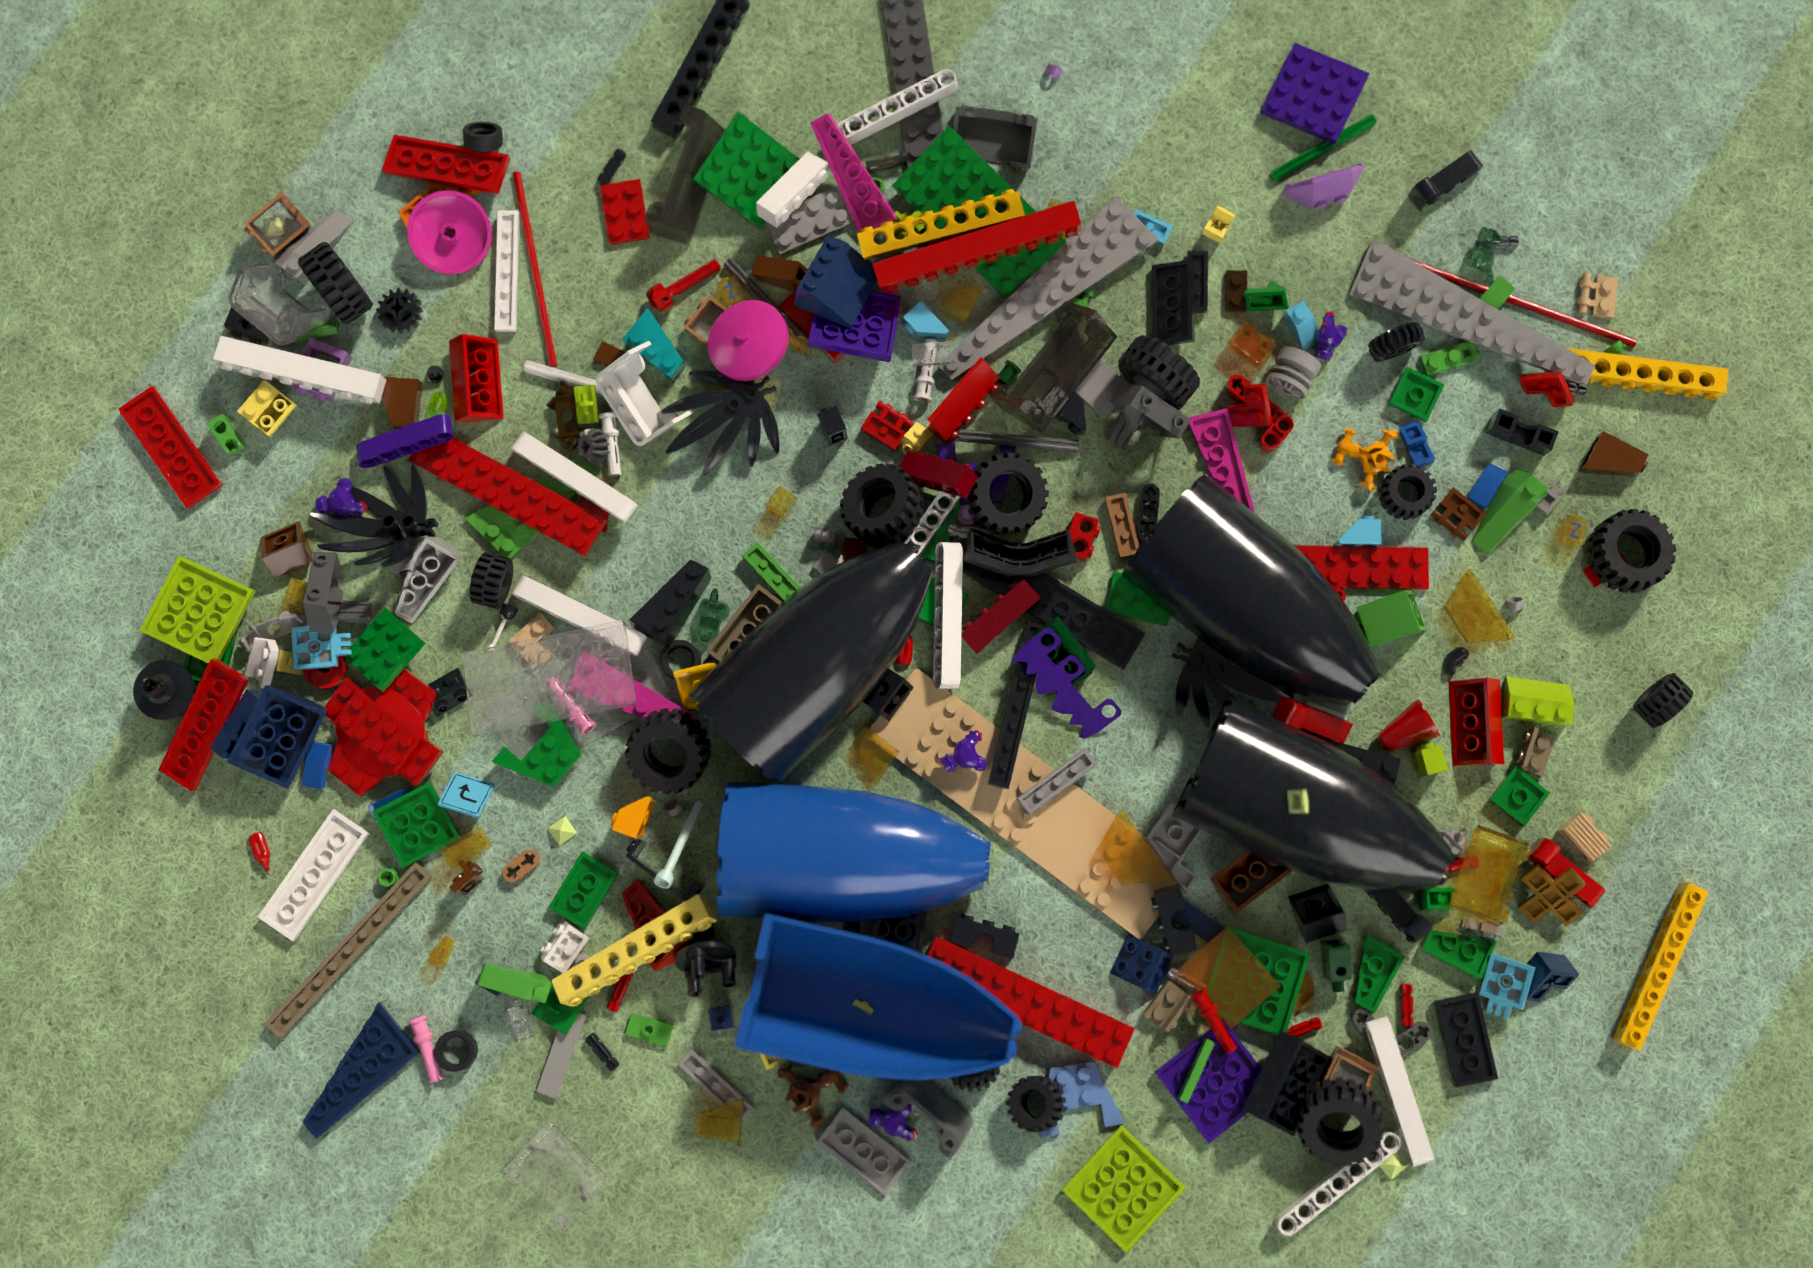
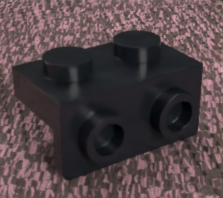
[428,668,474,716]

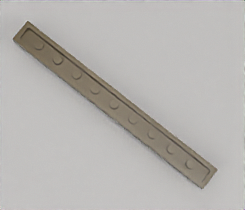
[264,862,432,1039]

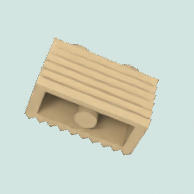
[1558,813,1611,863]

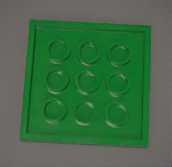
[692,112,799,229]
[1207,926,1311,1035]

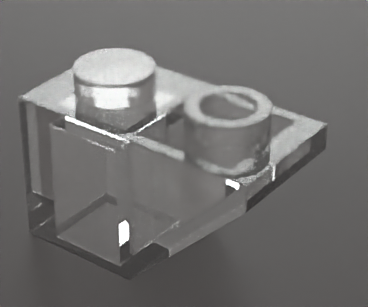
[504,994,535,1043]

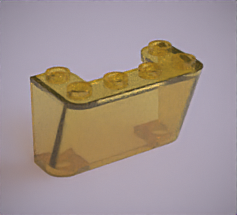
[1449,825,1531,926]

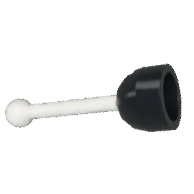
[488,603,519,653]

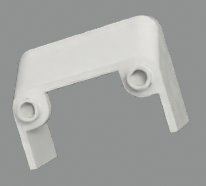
[596,341,694,446]

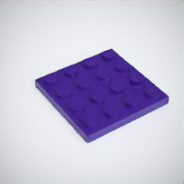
[1260,43,1370,145]
[808,291,901,362]
[1154,1018,1262,1143]

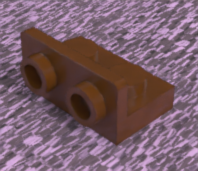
[449,860,485,896]

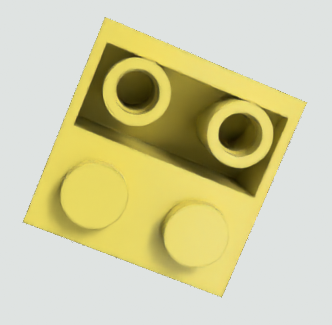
[237,380,297,437]

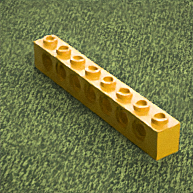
[857,189,1025,261]
[1565,348,1728,400]
[1612,882,1709,1051]

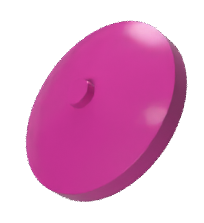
[407,190,492,275]
[708,300,789,381]

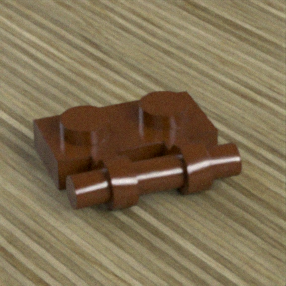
[1430,487,1486,541]

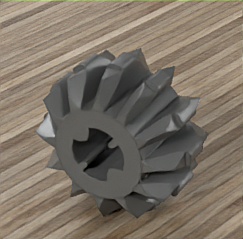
[576,428,610,464]

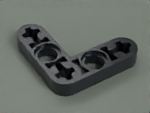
[1136,483,1160,543]

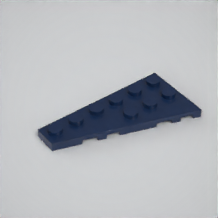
[302,1002,420,1139]

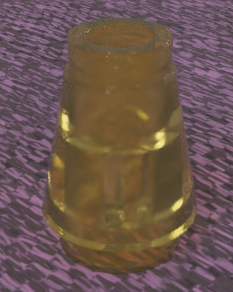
[427,935,456,969]

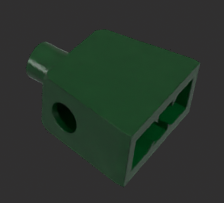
[1320,939,1352,992]

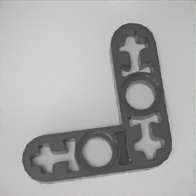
[1351,1008,1433,1057]

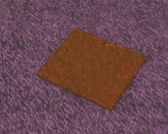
[1179,926,1280,1029]

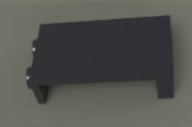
[626,839,705,901]

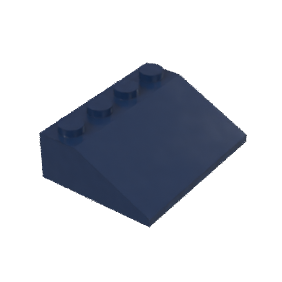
[793,235,877,329]
[227,685,328,789]

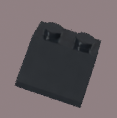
[1288,884,1347,943]

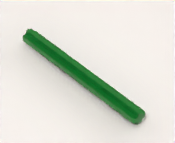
[1269,114,1377,182]

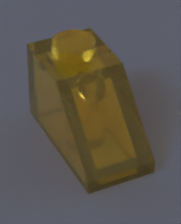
[941,284,985,326]
[439,827,492,868]

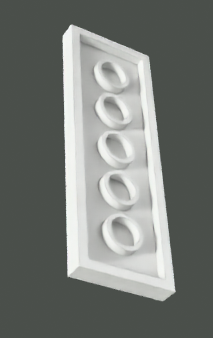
[258,809,370,941]

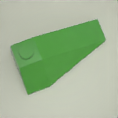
[1472,468,1548,555]

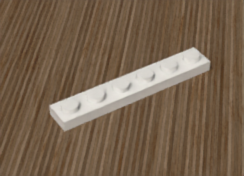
[495,210,520,332]

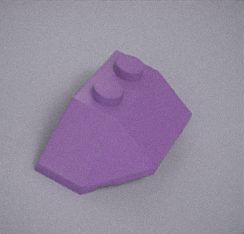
[1282,163,1365,209]

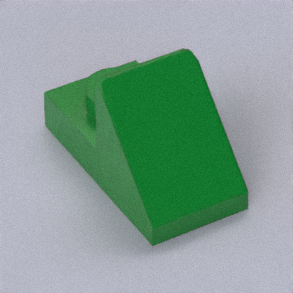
[1244,280,1289,311]
[1418,887,1455,911]

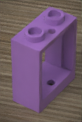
[292,337,352,403]

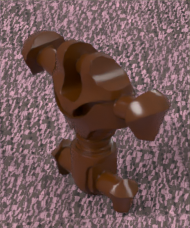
[777,1065,849,1129]

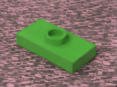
[625,1013,674,1046]

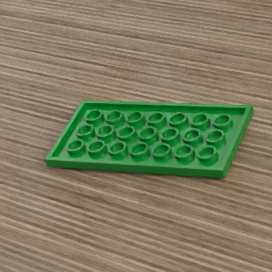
[892,126,1067,300]

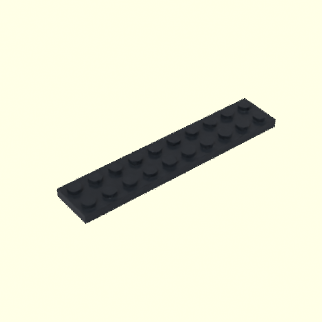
[954,525,1146,670]

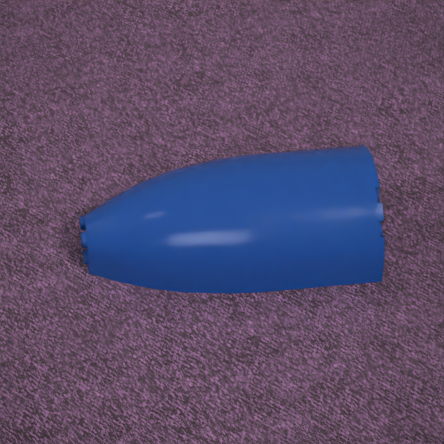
[717,782,991,922]
[735,913,1022,1080]

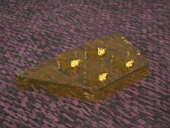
[1444,568,1515,643]
[1098,809,1169,885]

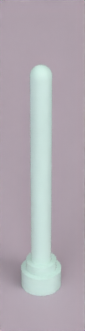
[654,800,703,889]

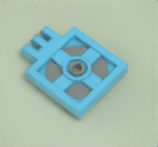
[292,625,352,671]
[1479,953,1536,1020]

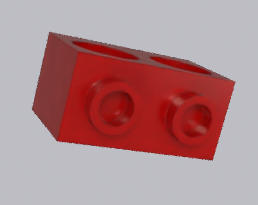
[1069,512,1101,562]

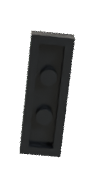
[1186,251,1208,313]

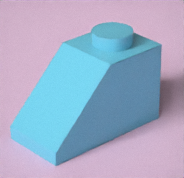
[902,301,949,339]
[1282,301,1318,351]
[1335,516,1381,547]

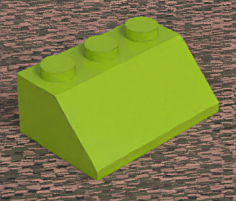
[1502,676,1574,727]

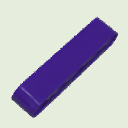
[356,414,454,468]

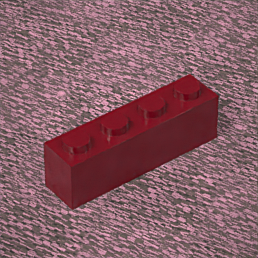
[899,451,978,498]
[961,579,1042,654]

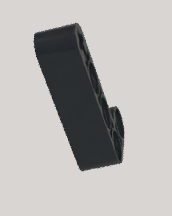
[1408,150,1484,212]
[1363,889,1433,943]

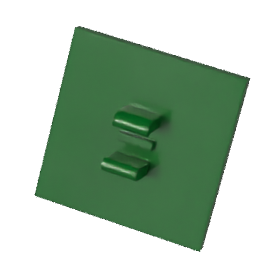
[532,976,589,1036]

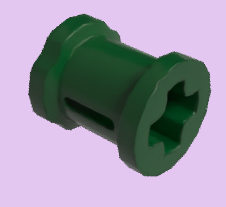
[997,360,1021,388]

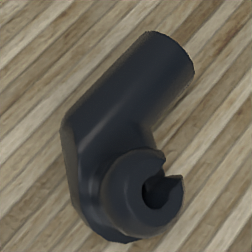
[1444,647,1469,675]

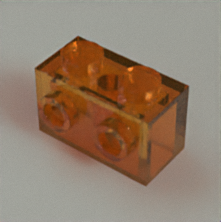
[1226,321,1277,369]

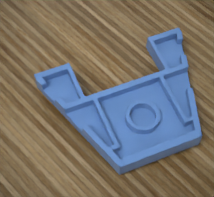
[1039,1061,1124,1137]

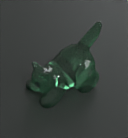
[1465,226,1506,286]
[694,588,730,642]

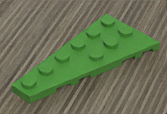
[465,458,598,559]

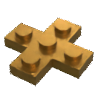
[1519,863,1586,927]

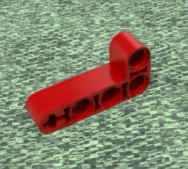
[1225,374,1294,453]
[1273,695,1353,744]
[1525,838,1606,908]

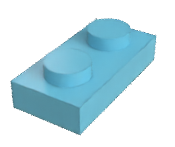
[1134,209,1173,246]

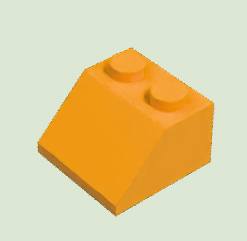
[611,796,656,840]

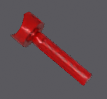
[646,259,721,312]

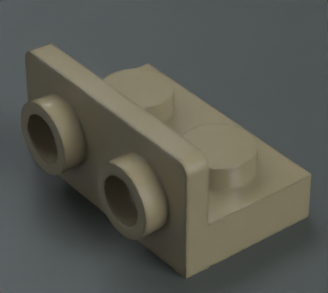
[1516,727,1555,777]
[1142,979,1191,1033]

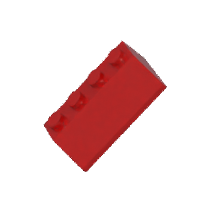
[449,334,504,423]
[927,357,1000,444]
[1449,678,1504,766]

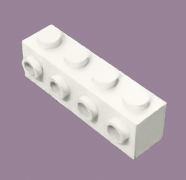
[756,151,829,228]

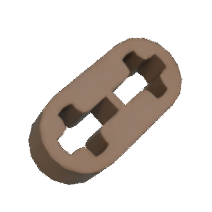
[502,850,540,882]

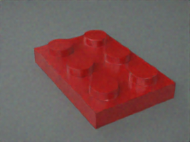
[600,179,650,245]

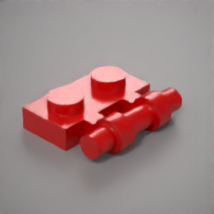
[860,401,914,452]

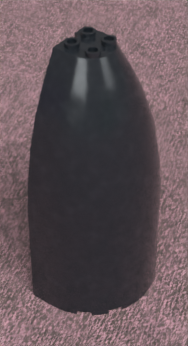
[1122,473,1381,706]
[689,541,934,784]
[1172,696,1456,891]

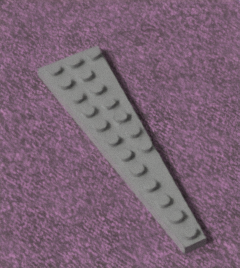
[937,197,1159,381]
[1349,238,1595,386]

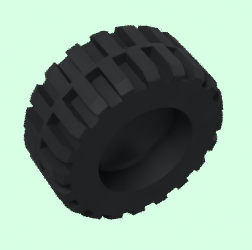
[297,242,373,324]
[1118,335,1200,410]
[965,452,1049,534]
[840,463,924,548]
[1587,509,1676,593]
[625,708,711,794]
[1297,1077,1384,1166]

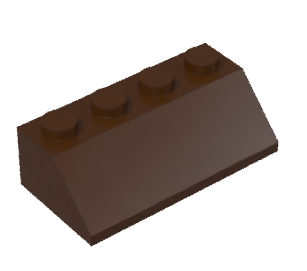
[1210,851,1292,914]

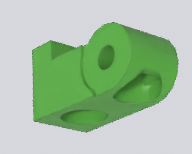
[206,414,245,456]

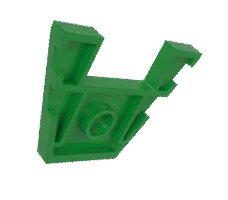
[492,698,582,788]

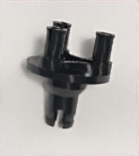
[133,660,195,720]
[675,923,737,997]

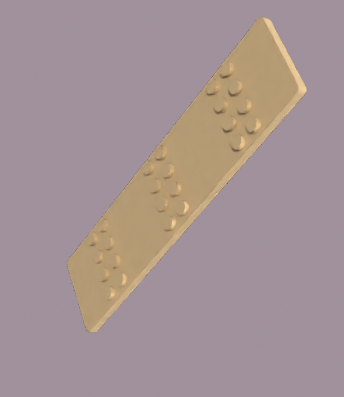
[867,669,1185,939]

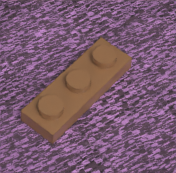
[1105,493,1139,559]

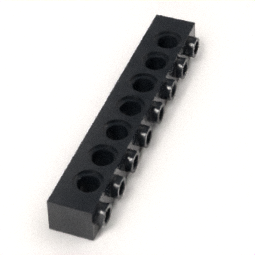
[651,0,750,138]

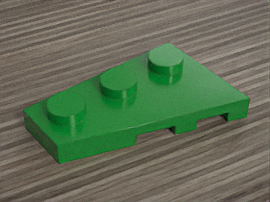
[1420,930,1497,980]
[1354,935,1405,1014]

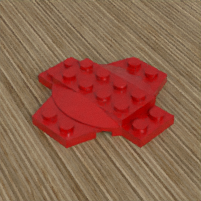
[325,668,444,796]

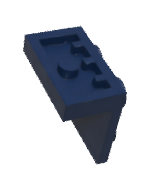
[1110,935,1174,995]

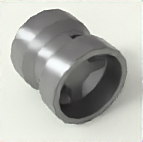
[813,527,837,550]

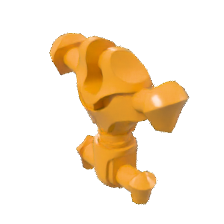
[1331,428,1397,493]

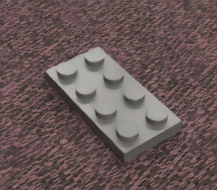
[765,186,855,256]

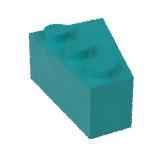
[622,308,686,383]

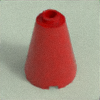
[1377,699,1441,752]

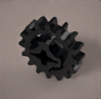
[376,288,423,334]

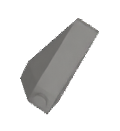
[271,210,354,285]
[394,536,461,624]

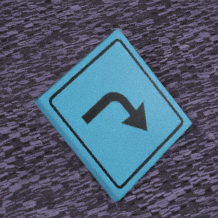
[438,772,495,818]

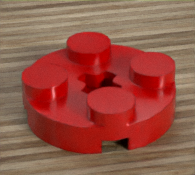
[303,656,348,689]

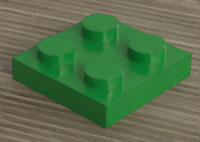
[1388,367,1445,423]
[1488,766,1550,827]

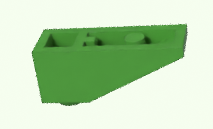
[477,963,552,1003]

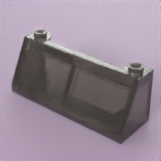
[645,104,725,246]
[990,301,1117,433]

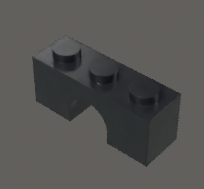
[1486,408,1559,456]
[1151,884,1197,957]
[950,914,1020,959]

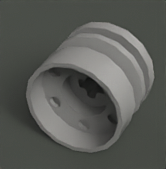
[1266,346,1321,400]

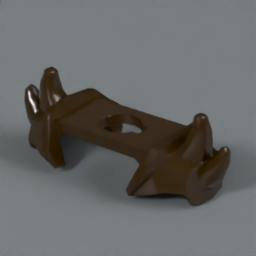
[546,380,585,452]

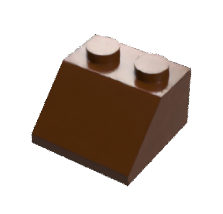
[261,521,313,578]

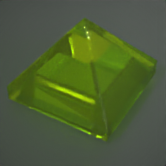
[426,392,448,412]

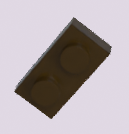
[1225,270,1247,312]

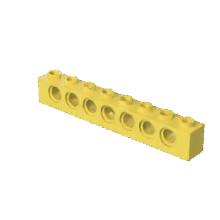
[551,894,717,1007]

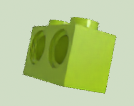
[1411,743,1449,778]

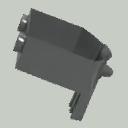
[1106,382,1191,450]
[303,552,372,633]

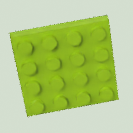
[139,555,256,663]
[1062,1125,1186,1253]

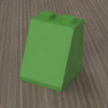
[1356,590,1426,647]

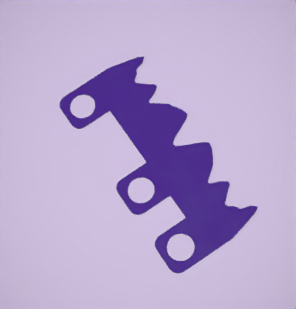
[1011,627,1122,739]

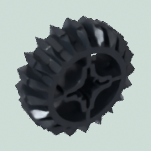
[1368,322,1425,362]

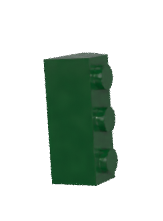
[1020,616,1096,694]

